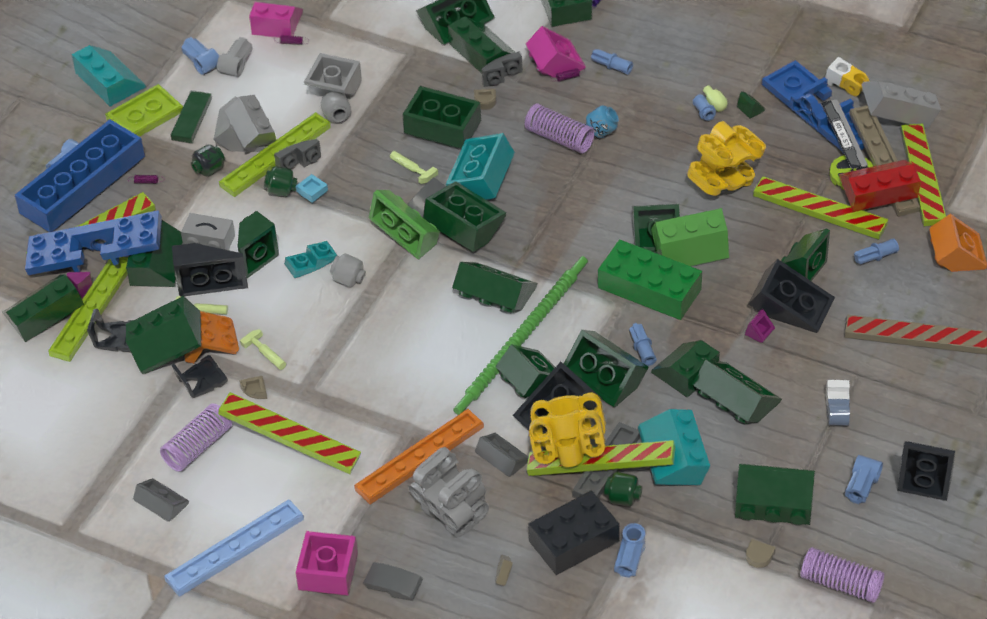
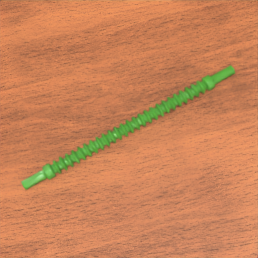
[453,256,588,415]

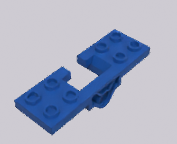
[762,60,865,153]
[25,210,162,275]

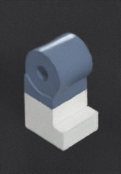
[826,380,850,426]

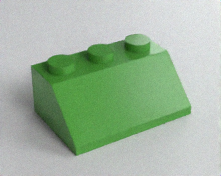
[369,190,440,260]
[651,208,729,267]

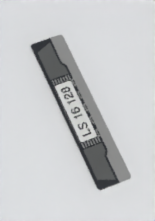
[821,100,867,169]

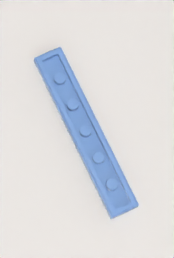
[164,499,304,597]

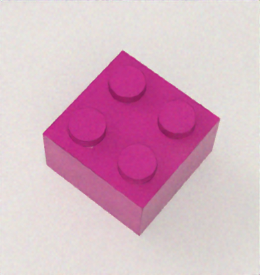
[296,531,358,595]

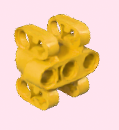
[687,121,766,196]
[529,393,606,467]

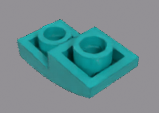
[284,241,337,278]

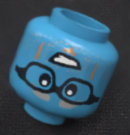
[586,106,619,138]

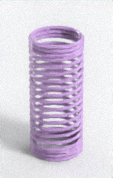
[525,104,594,154]
[160,403,232,472]
[801,547,884,603]

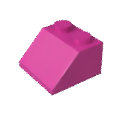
[249,2,303,38]
[525,26,586,78]

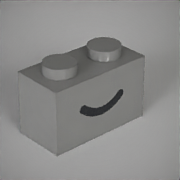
[181,213,235,250]

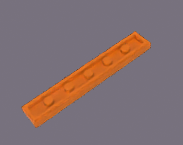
[354,409,484,505]

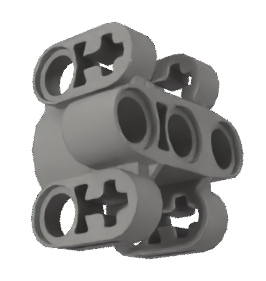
[408,447,489,538]

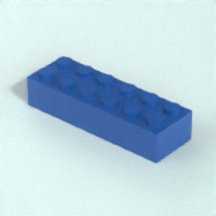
[15,119,145,232]

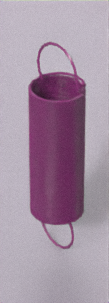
[274,35,309,45]
[551,68,585,82]
[127,175,165,184]

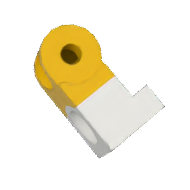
[825,57,869,96]

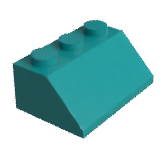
[71,45,146,107]
[445,133,515,200]
[638,409,710,485]

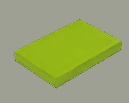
[105,84,183,137]

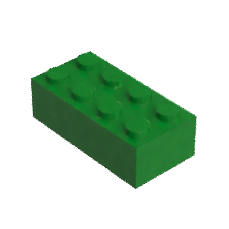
[598,239,702,320]

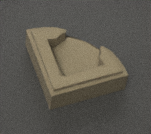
[239,376,267,399]
[495,555,513,586]

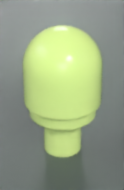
[703,85,728,112]

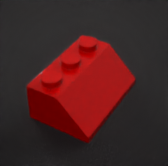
[839,160,921,212]

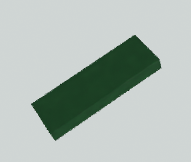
[171,91,212,143]

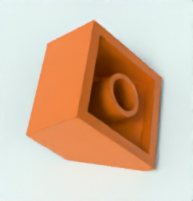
[929,214,987,272]

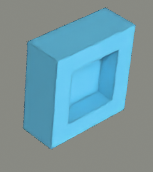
[296,174,328,202]

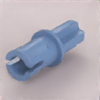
[591,49,633,75]
[854,238,899,264]
[629,323,657,366]

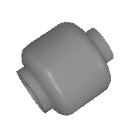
[320,91,351,124]
[330,253,366,287]

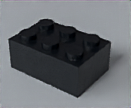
[528,490,620,575]

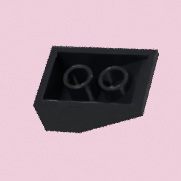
[172,243,248,296]
[748,259,835,333]
[513,362,602,434]
[897,441,955,501]

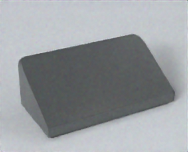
[475,433,529,477]
[133,478,189,522]

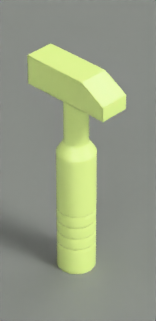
[390,151,438,184]
[175,296,228,315]
[240,329,286,370]

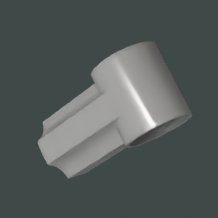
[217,37,253,77]

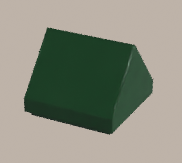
[737,91,766,119]

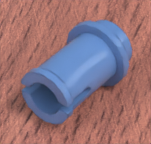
[693,94,716,121]

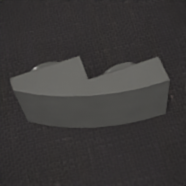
[482,51,523,87]
[274,139,321,169]
[407,177,446,218]
[363,562,423,600]

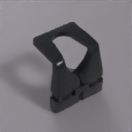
[87,309,132,352]
[171,355,228,398]

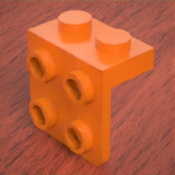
[184,311,239,364]

